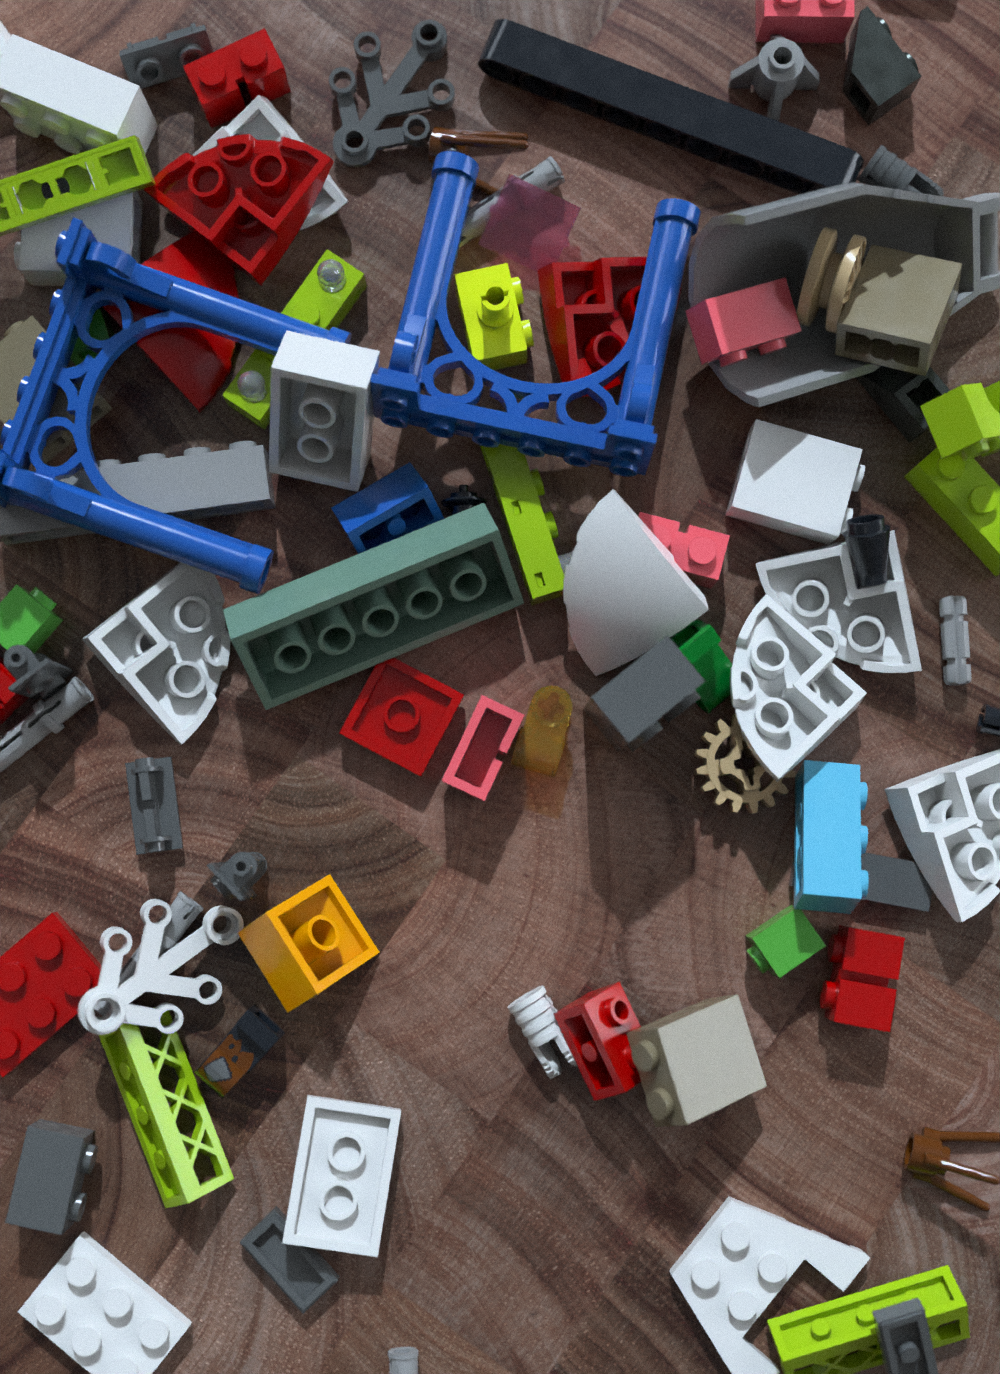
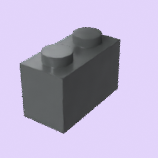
[5,1119,98,1235]

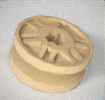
[797,227,867,334]

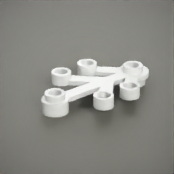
[78,899,244,1035]

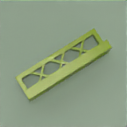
[99,1002,234,1208]
[767,1265,970,1374]

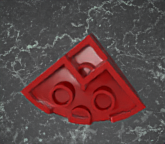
[143,134,333,286]
[102,232,239,412]
[538,257,681,398]

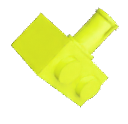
[454,263,534,370]

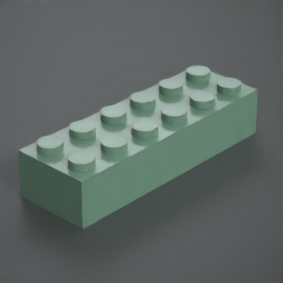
[223,503,524,710]

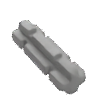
[939,595,972,686]

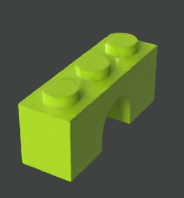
[920,381,1000,461]

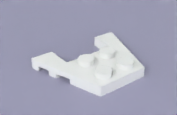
[669,1196,870,1374]

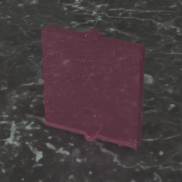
[478,174,581,272]

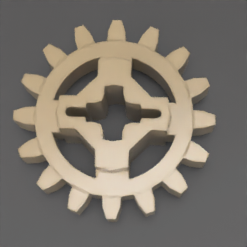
[694,714,796,814]

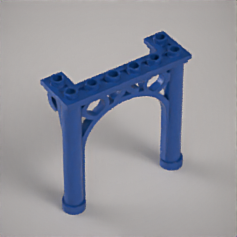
[370,151,701,477]
[0,217,351,594]

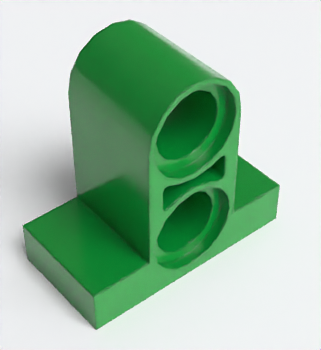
[670,619,732,714]

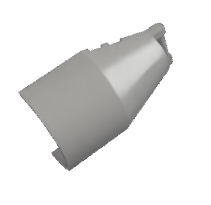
[688,183,1000,407]

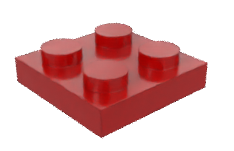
[339,658,465,777]

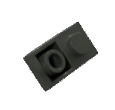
[842,6,922,126]
[856,366,950,443]

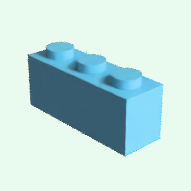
[794,760,869,914]

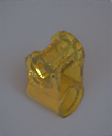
[510,685,572,778]

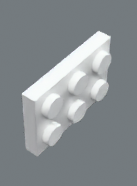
[282,1095,401,1257]
[18,1231,192,1374]

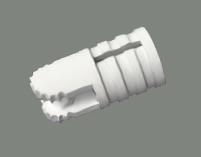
[507,985,577,1079]

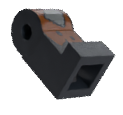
[195,1004,286,1099]

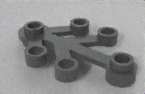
[329,20,455,168]

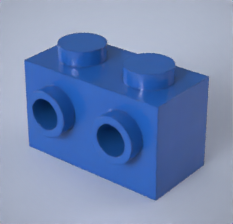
[331,462,445,554]

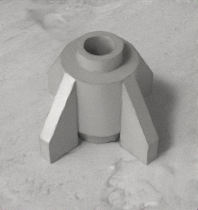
[728,34,820,121]

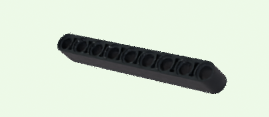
[477,19,863,195]

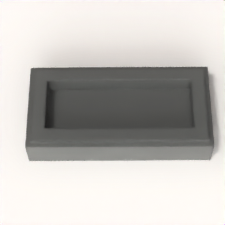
[239,1206,340,1314]

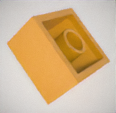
[238,874,380,1013]

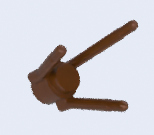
[428,126,529,195]
[903,1127,1000,1212]

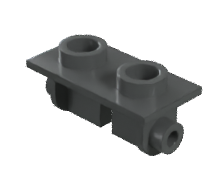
[119,22,213,89]
[4,645,73,700]
[125,757,183,855]
[207,852,268,901]

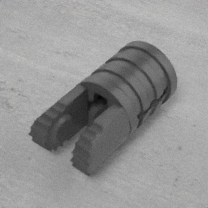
[857,145,944,196]

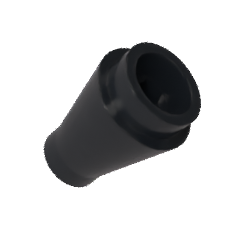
[843,514,890,586]

